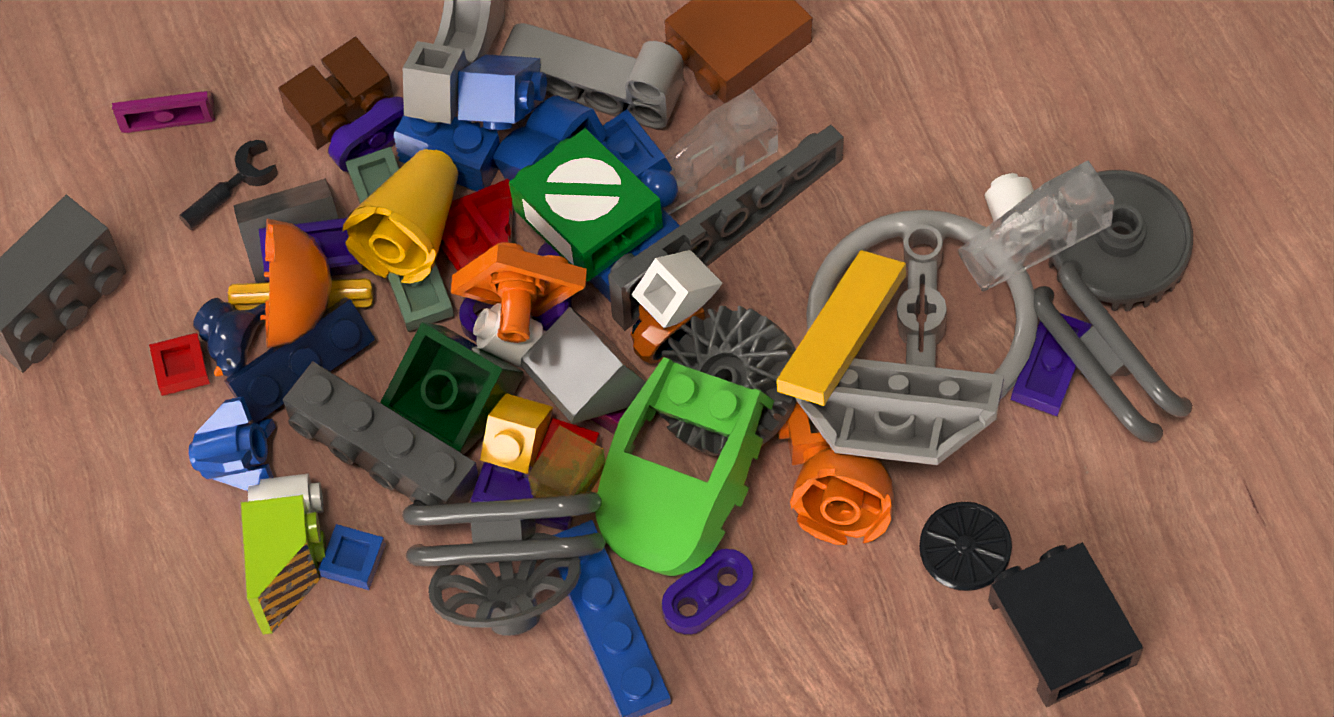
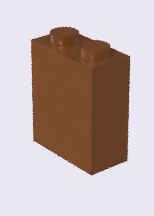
[664,0,813,106]

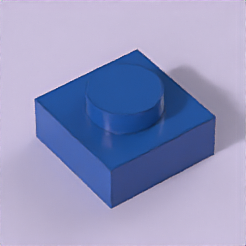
[319,524,386,590]

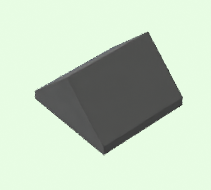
[233,178,339,283]
[520,307,647,424]

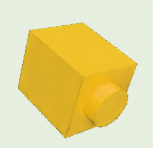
[480,393,553,474]

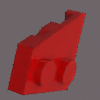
[440,179,513,271]

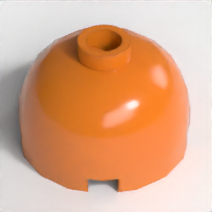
[790,448,894,545]

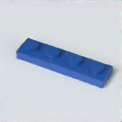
[553,520,671,717]

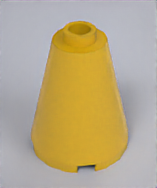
[343,149,459,284]

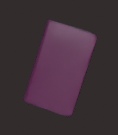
[112,90,215,133]

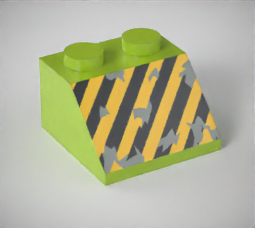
[241,495,327,635]

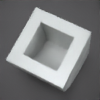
[631,250,722,328]

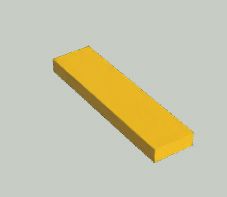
[777,250,906,406]

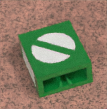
[509,128,663,282]

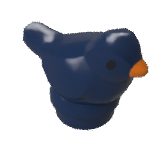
[193,298,265,377]

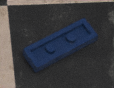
[224,297,376,424]

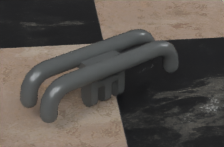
[1034,260,1192,443]
[402,492,605,567]

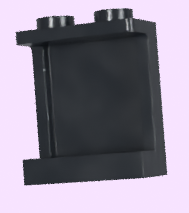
[988,542,1143,708]

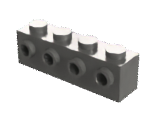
[283,361,479,525]

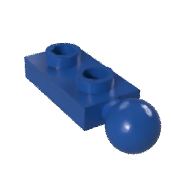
[602,109,678,208]

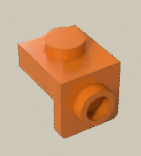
[777,401,831,465]

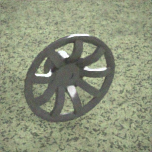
[428,532,581,636]

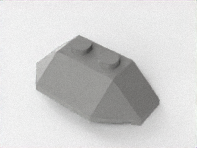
[794,358,1004,465]

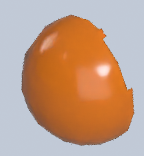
[260,219,332,348]

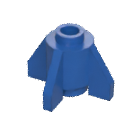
[189,396,276,491]

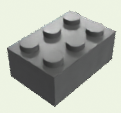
[0,194,126,373]

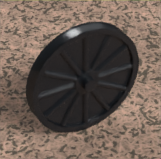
[919,502,1012,591]

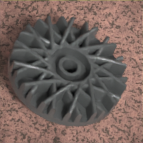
[1045,170,1193,312]
[655,306,797,456]

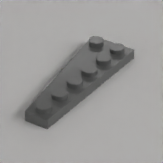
[608,125,844,331]

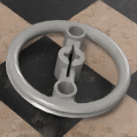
[806,210,1038,399]

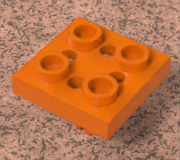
[451,242,587,343]

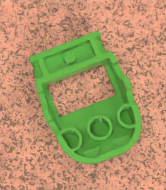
[595,357,774,576]

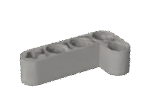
[500,23,684,129]

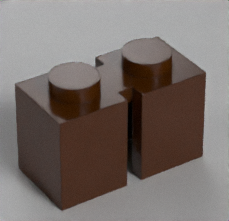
[278,36,394,150]

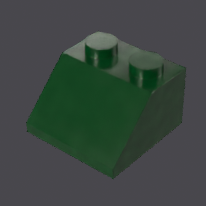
[380,322,525,455]

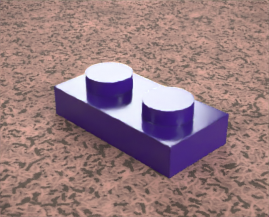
[1010,313,1092,417]

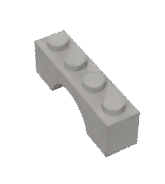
[403,0,504,124]

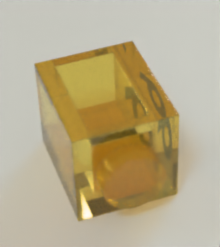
[528,426,605,517]

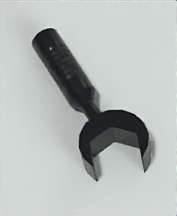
[179,140,278,230]

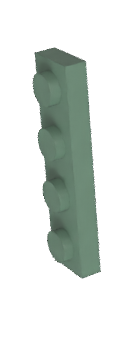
[345,147,454,332]

